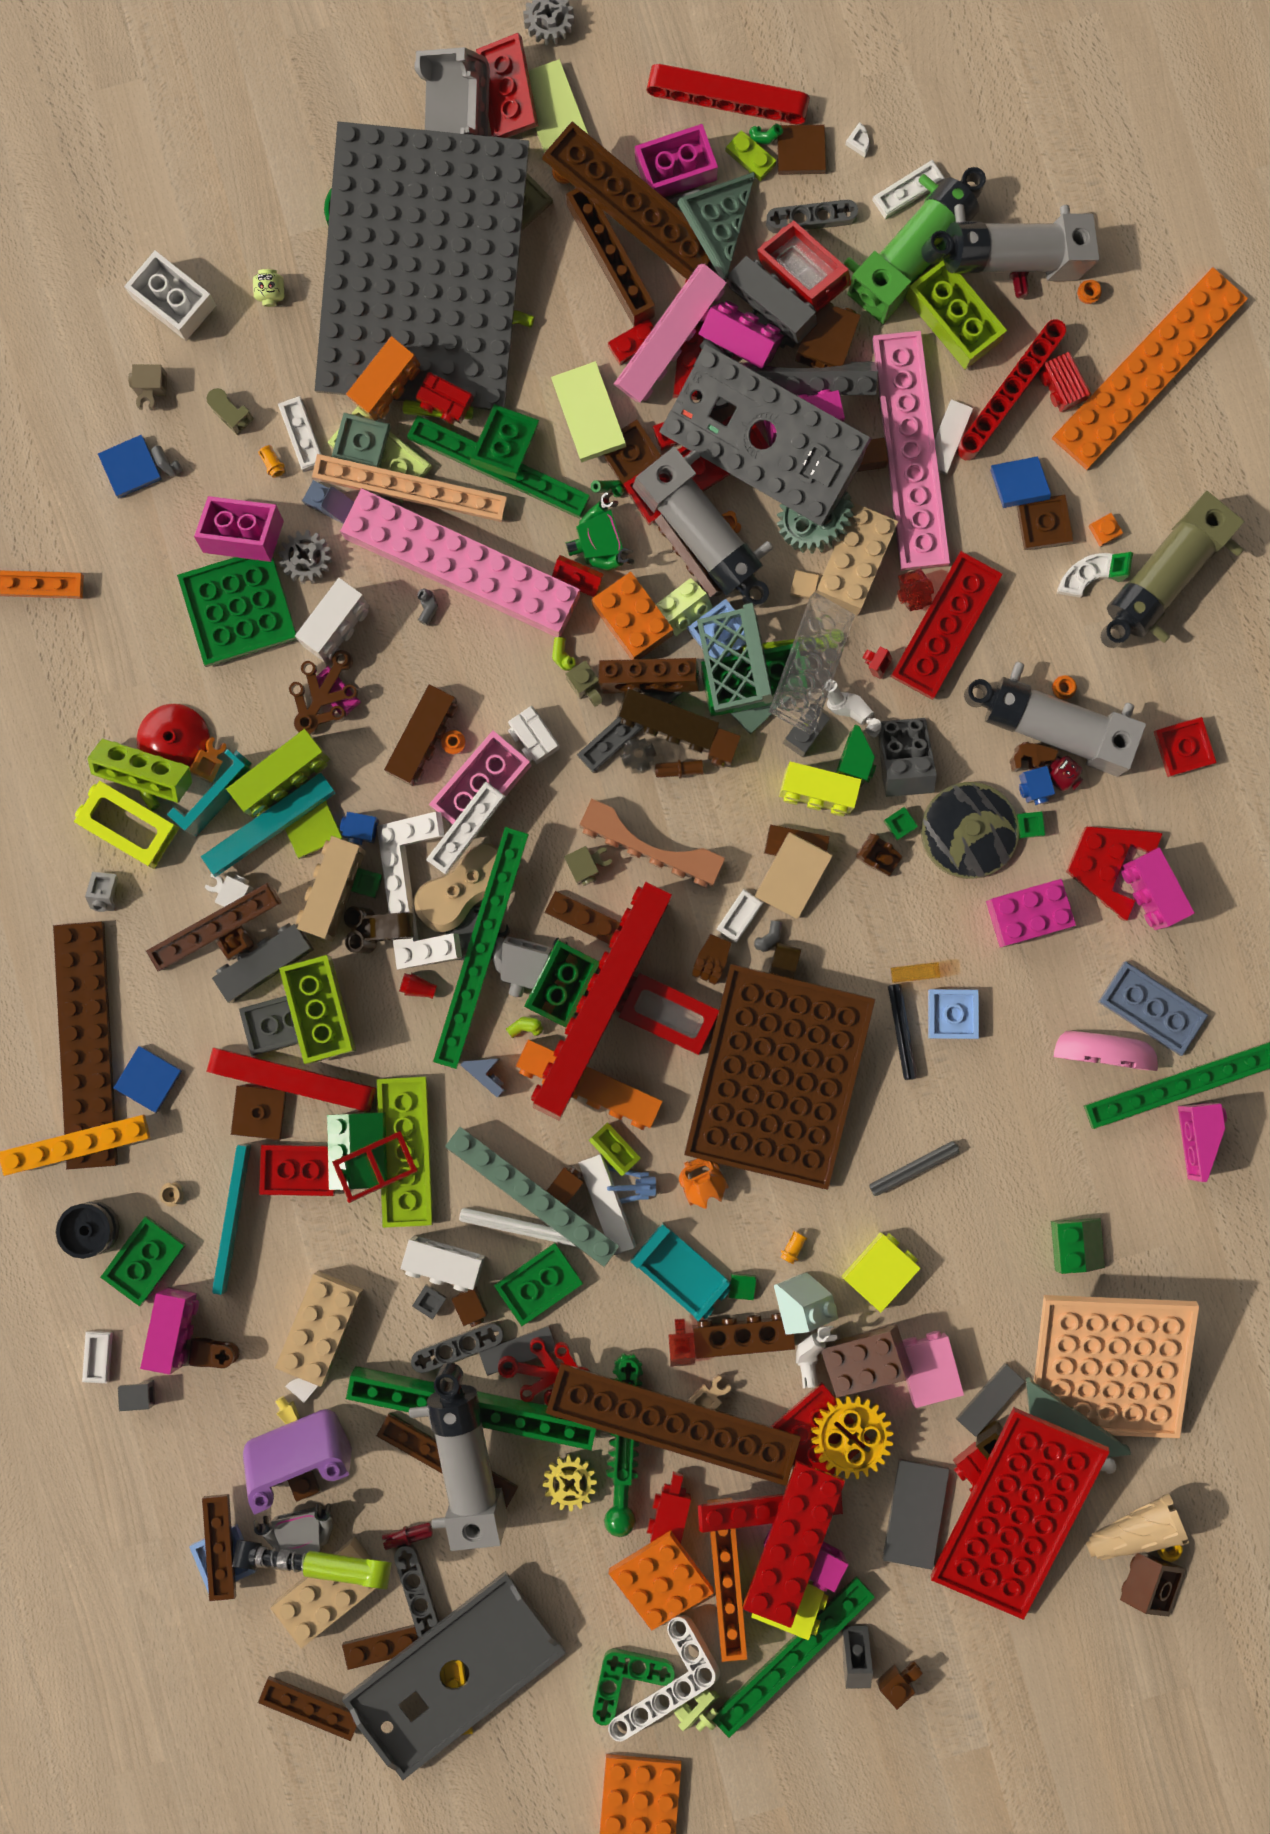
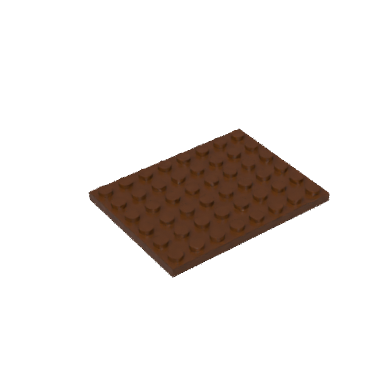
[684,963,876,1190]

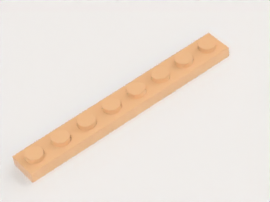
[312,454,507,522]

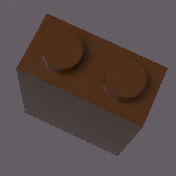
[795,302,861,368]

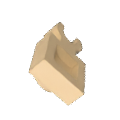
[687,1374,731,1409]

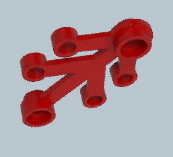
[498,1337,591,1405]

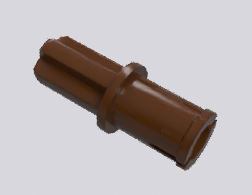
[655,759,703,779]

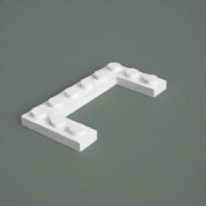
[377,812,462,969]

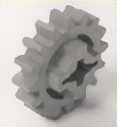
[523,0,574,45]
[279,530,332,584]

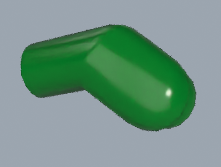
[749,124,783,144]
[591,480,625,498]

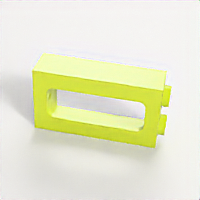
[74,780,180,869]

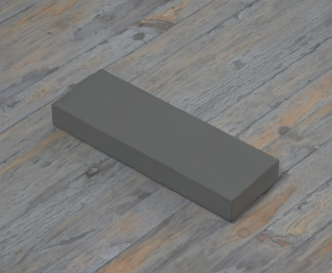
[479,1325,556,1376]
[956,1363,1025,1437]

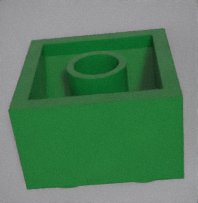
[836,725,877,787]
[1051,1218,1105,1274]

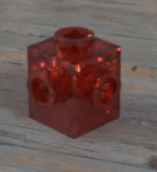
[897,568,934,612]

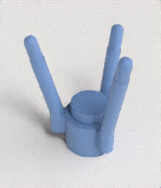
[607,1165,656,1204]

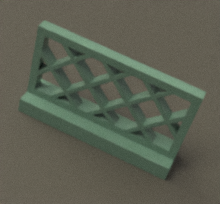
[697,603,774,712]

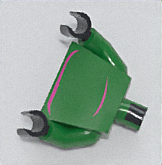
[565,492,634,571]

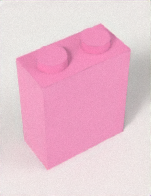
[902,1331,964,1408]

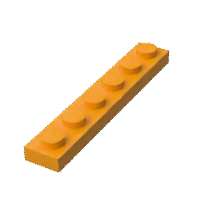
[0,1115,151,1176]

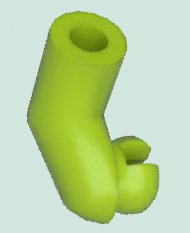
[513,310,535,328]

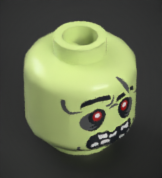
[253,269,285,307]

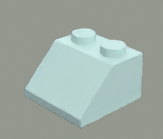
[774,1272,838,1334]

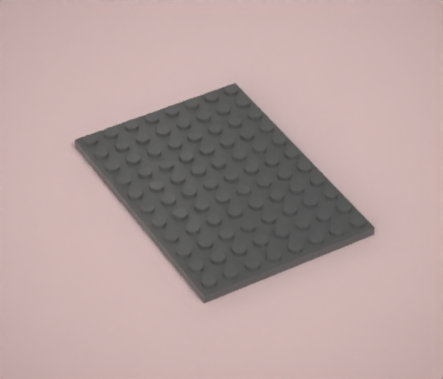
[314,121,530,410]

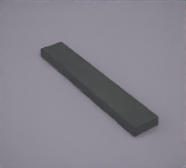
[577,675,700,773]

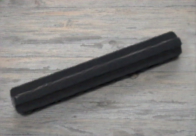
[888,984,917,1080]

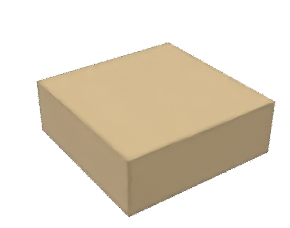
[790,570,819,600]

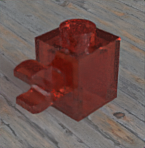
[668,1319,695,1367]

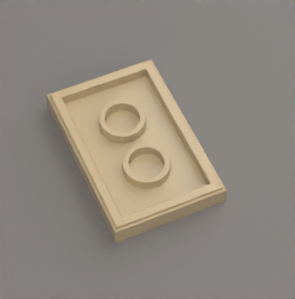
[755,832,833,919]

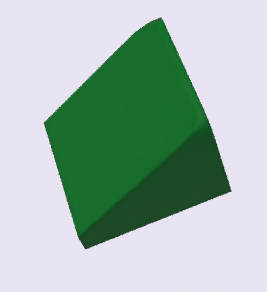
[1108,552,1133,582]
[729,1273,756,1300]

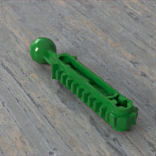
[604,1353,643,1538]

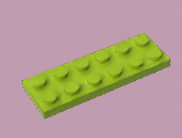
[377,1077,433,1228]

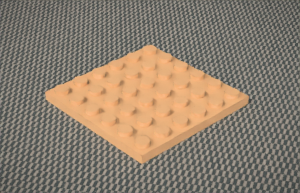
[1034,1295,1199,1438]

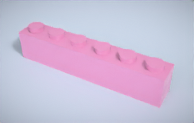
[614,264,727,403]

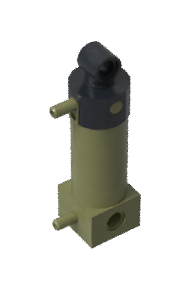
[1100,491,1245,648]

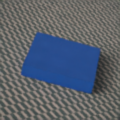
[98,435,162,499]
[990,456,1051,508]
[114,1046,183,1113]

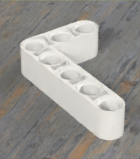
[608,1614,720,1742]

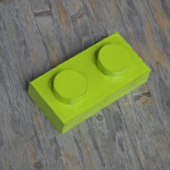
[725,130,776,181]
[589,1122,641,1176]

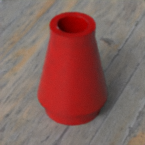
[399,972,437,999]

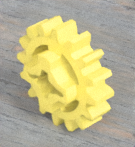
[543,1454,597,1511]

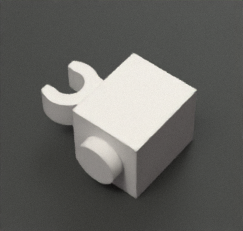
[205,873,254,907]

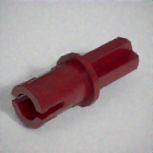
[1009,272,1029,299]
[382,1523,433,1551]

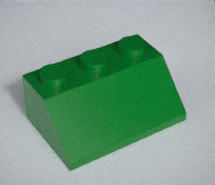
[524,940,599,1028]
[327,1112,387,1190]

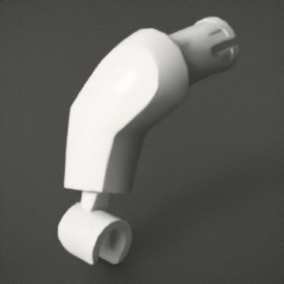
[822,680,881,738]
[796,1326,837,1388]

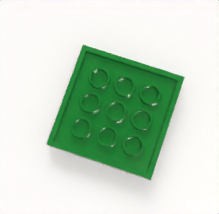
[177,557,297,667]

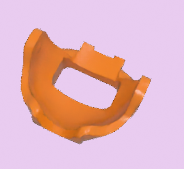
[679,1158,729,1209]

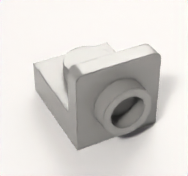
[85,872,118,912]

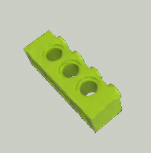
[87,738,192,803]

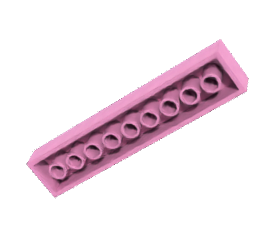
[340,488,580,637]

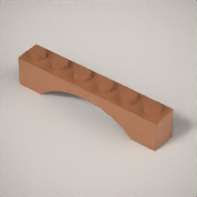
[580,798,725,888]

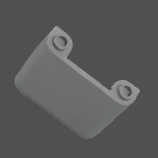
[414,47,490,136]

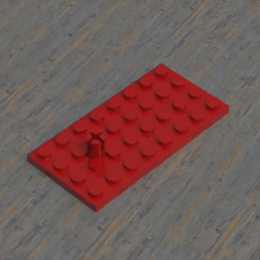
[931,1407,1110,1620]

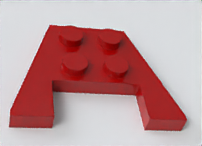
[1066,827,1162,921]

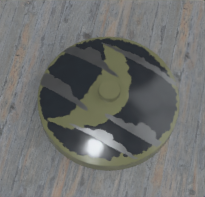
[921,782,1019,879]

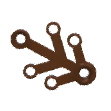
[289,650,358,734]

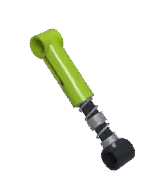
[232,1540,392,1589]

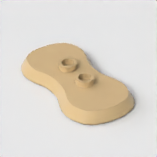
[413,843,498,932]

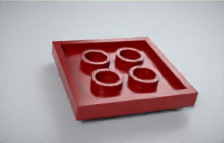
[771,1382,870,1474]

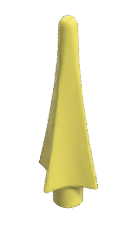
[275,1396,300,1424]

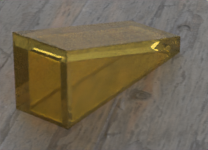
[890,962,940,983]

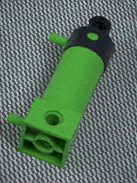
[844,167,986,325]

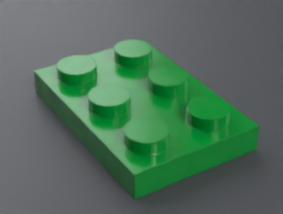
[470,404,539,480]
[100,1216,186,1307]
[494,1242,583,1327]

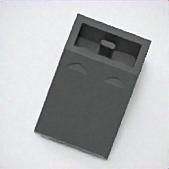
[878,718,937,797]

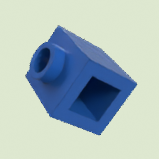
[1019,766,1055,805]
[340,811,379,845]

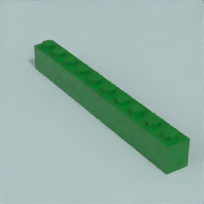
[346,1366,596,1450]

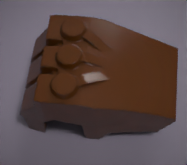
[1009,742,1058,772]
[856,833,902,877]
[216,925,254,961]
[692,934,731,985]

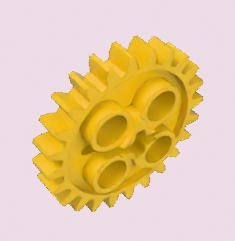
[811,1395,894,1479]

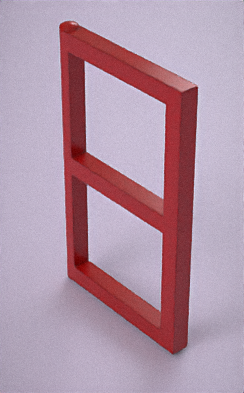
[332,1131,418,1203]

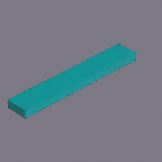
[200,773,336,878]
[212,1144,251,1295]

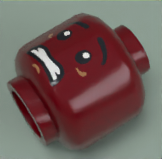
[1048,756,1083,792]

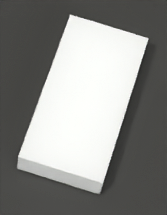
[716,889,764,943]
[82,1331,113,1384]

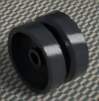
[55,1201,120,1259]

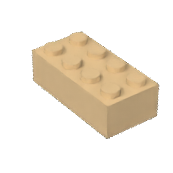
[814,503,898,616]
[296,836,366,942]
[275,1271,364,1387]
[270,1537,376,1649]

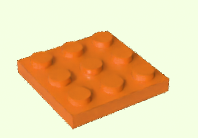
[608,1531,714,1631]
[600,1754,681,1834]

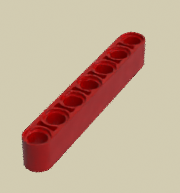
[646,64,810,125]
[957,319,1066,461]
[206,1048,376,1112]

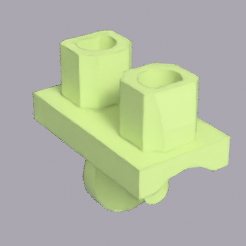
[673,1689,720,1732]

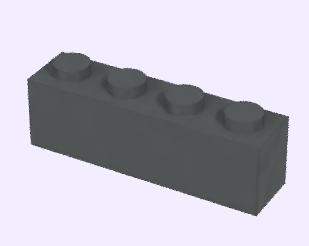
[727,256,818,344]
[212,923,314,1003]

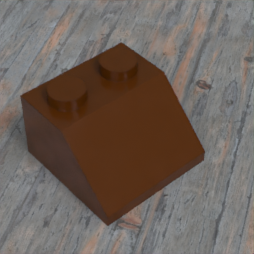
[1120,1553,1186,1617]

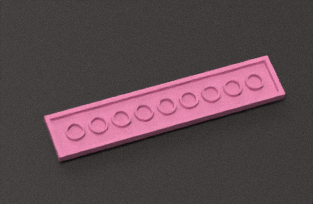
[872,331,950,571]

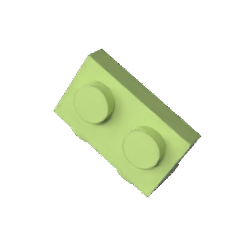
[656,578,713,636]

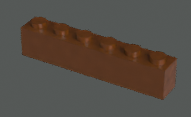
[566,188,655,326]

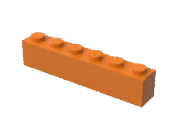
[516,1040,663,1130]
[707,1497,747,1662]

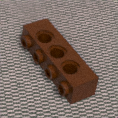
[599,658,699,694]
[692,1313,795,1359]

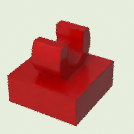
[862,646,893,679]

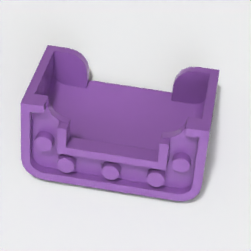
[243,1409,352,1515]

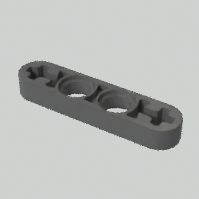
[766,200,858,233]
[411,1322,504,1373]
[394,1544,440,1637]

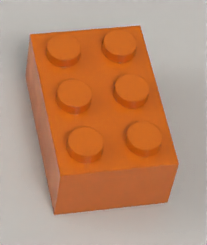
[346,336,421,421]
[592,571,673,660]

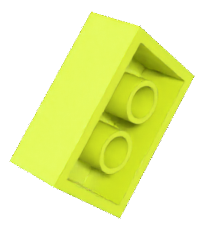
[779,761,862,817]

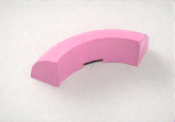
[1054,1031,1158,1071]

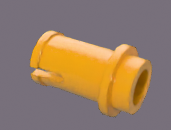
[258,445,285,478]
[780,1231,807,1264]

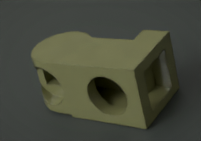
[206,388,254,435]

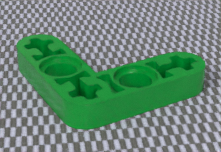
[593,1648,675,1726]

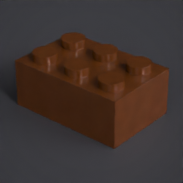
[821,1324,913,1398]

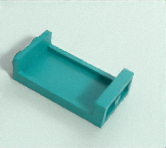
[167,749,252,837]
[630,1222,731,1321]

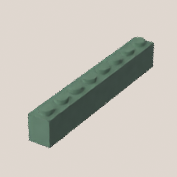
[445,1127,619,1268]

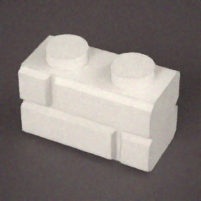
[507,706,560,765]

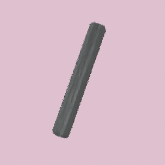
[869,1141,959,1196]

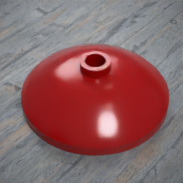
[137,704,210,767]

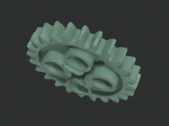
[777,490,854,554]

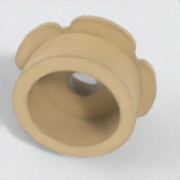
[159,1183,184,1207]

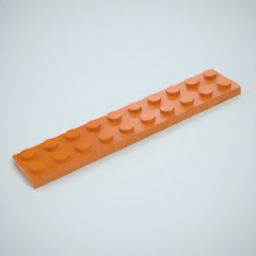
[1052,267,1248,470]

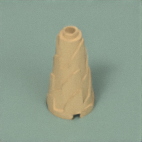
[1086,1493,1190,1561]

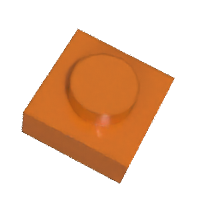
[1088,513,1123,547]

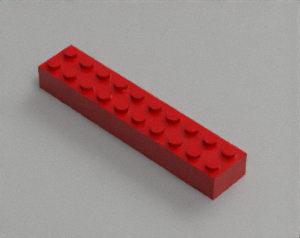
[531,882,672,1121]

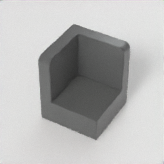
[118,1380,155,1411]

